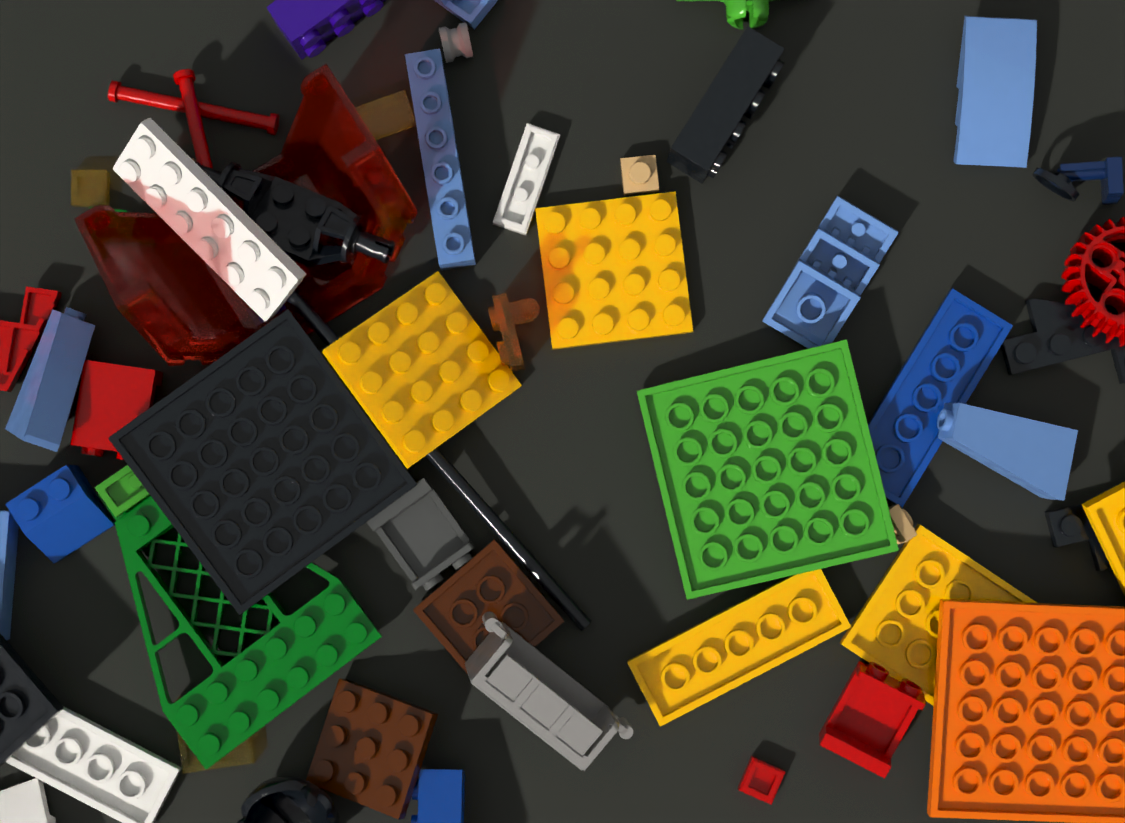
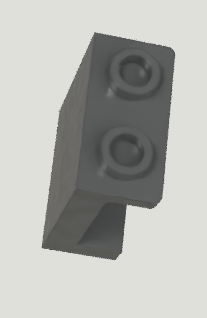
[367,478,475,591]

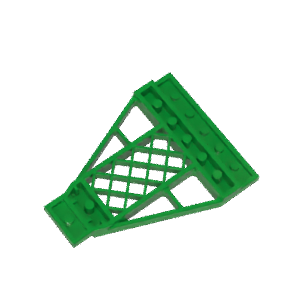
[97,493,382,770]

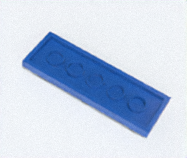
[868,288,1013,508]

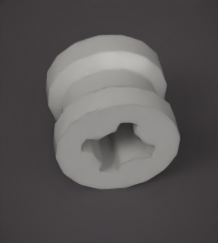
[439,22,473,63]

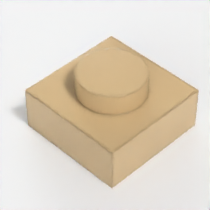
[620,155,659,196]
[888,504,918,544]

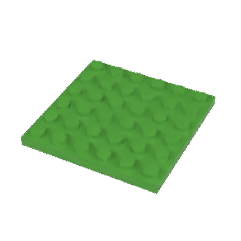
[637,339,899,600]

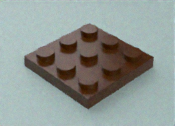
[413,539,565,674]
[306,678,438,820]

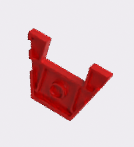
[0,286,62,392]

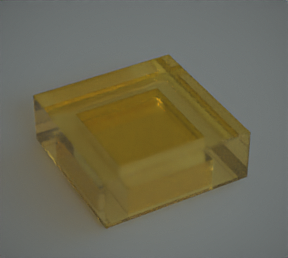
[71,170,110,207]

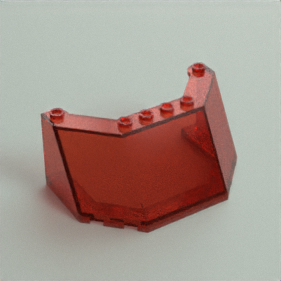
[74,64,418,366]

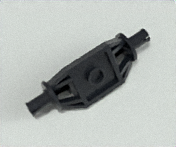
[195,162,395,267]

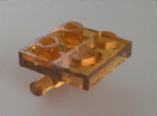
[487,293,540,372]

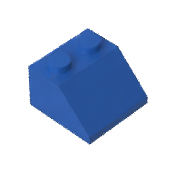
[5,464,115,564]

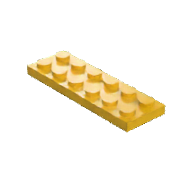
[627,569,851,727]

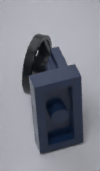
[1032,156,1124,205]

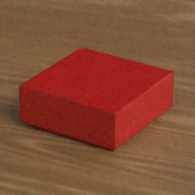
[737,755,786,805]

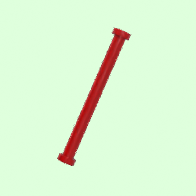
[173,69,213,169]
[108,80,279,135]

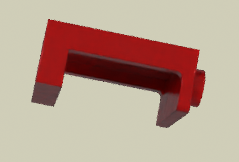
[71,360,163,460]
[819,661,926,779]

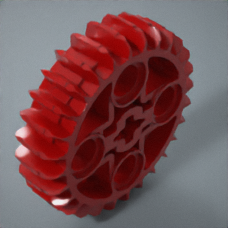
[1061,217,1125,347]

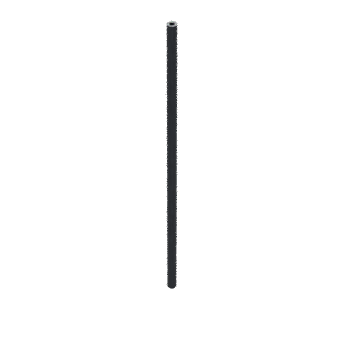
[287,289,592,631]

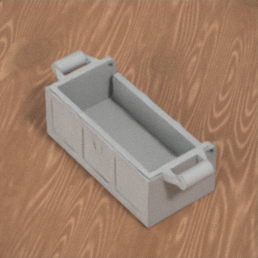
[465,611,633,771]

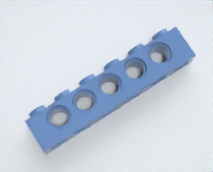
[405,48,476,271]

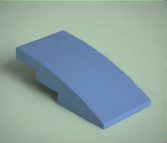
[953,16,1037,168]
[762,195,899,349]

